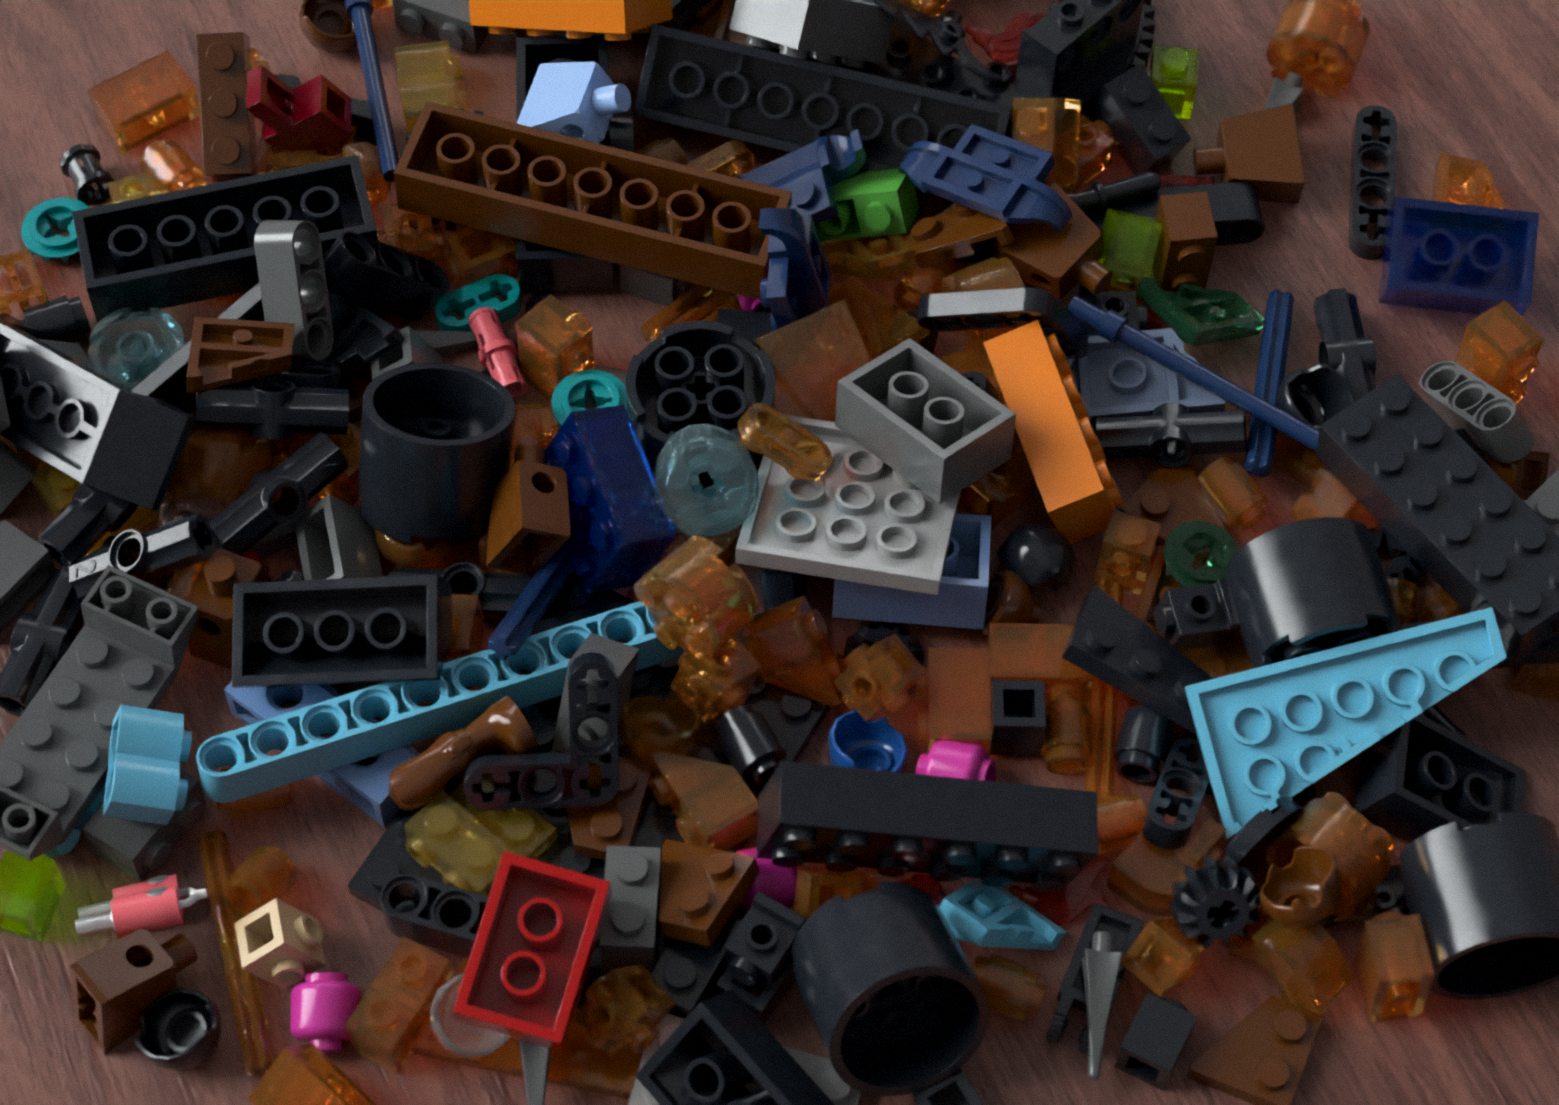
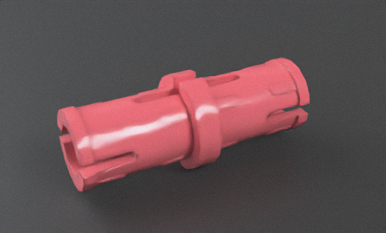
[468,307,528,400]

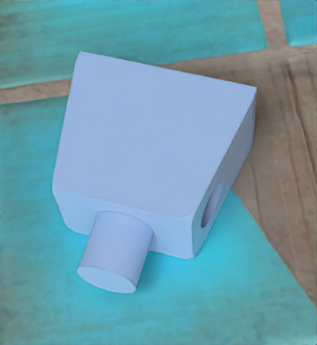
[517,61,631,144]

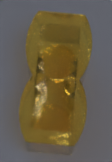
[394,40,469,135]

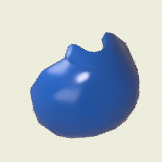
[828,709,908,773]

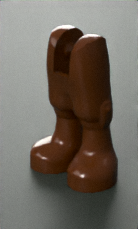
[389,696,538,811]

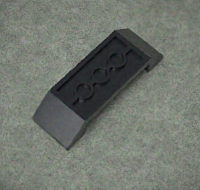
[0,313,196,511]

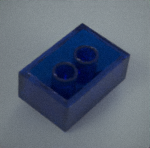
[1378,197,1539,319]
[545,405,678,593]

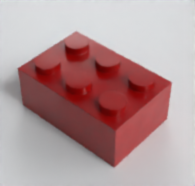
[452,851,612,1052]

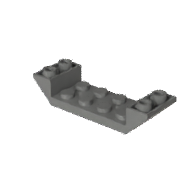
[0,565,199,861]

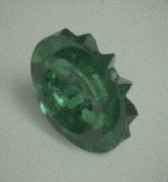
[1160,520,1239,588]

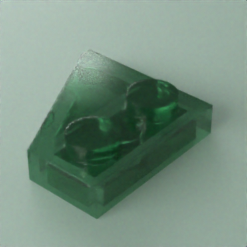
[1136,277,1266,347]

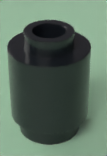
[20,295,92,343]
[1114,704,1175,783]
[716,705,787,785]

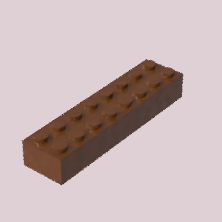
[394,101,792,300]

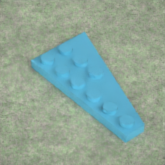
[1184,607,1507,839]

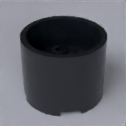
[626,321,776,509]
[358,363,515,546]
[1224,517,1404,669]
[1399,812,1559,1000]
[791,881,990,1096]

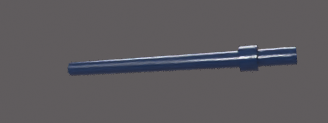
[344,0,399,182]
[1068,295,1319,452]

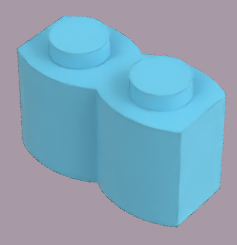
[103,704,192,825]

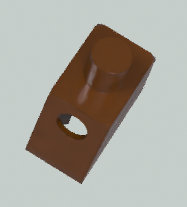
[1193,104,1305,203]
[993,182,1113,299]
[486,445,570,576]
[187,549,273,670]
[70,929,197,1055]

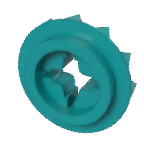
[21,197,89,263]
[551,369,627,442]

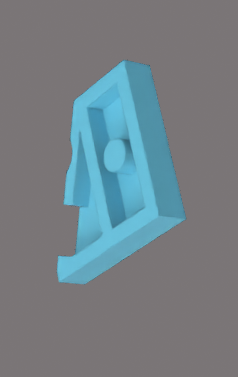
[939,878,1067,950]

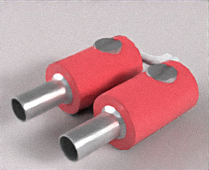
[75,874,208,939]

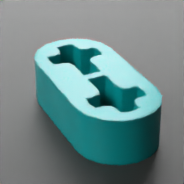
[435,274,521,331]

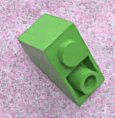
[815,168,920,241]

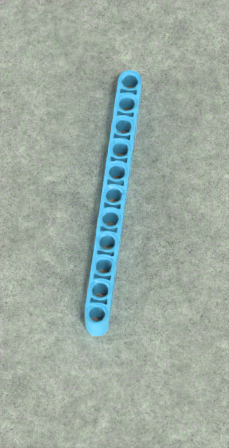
[196,578,740,803]

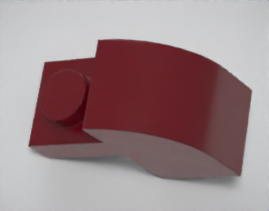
[246,65,352,151]

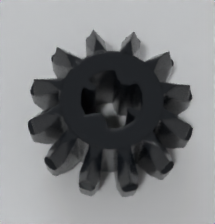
[1170,855,1261,949]

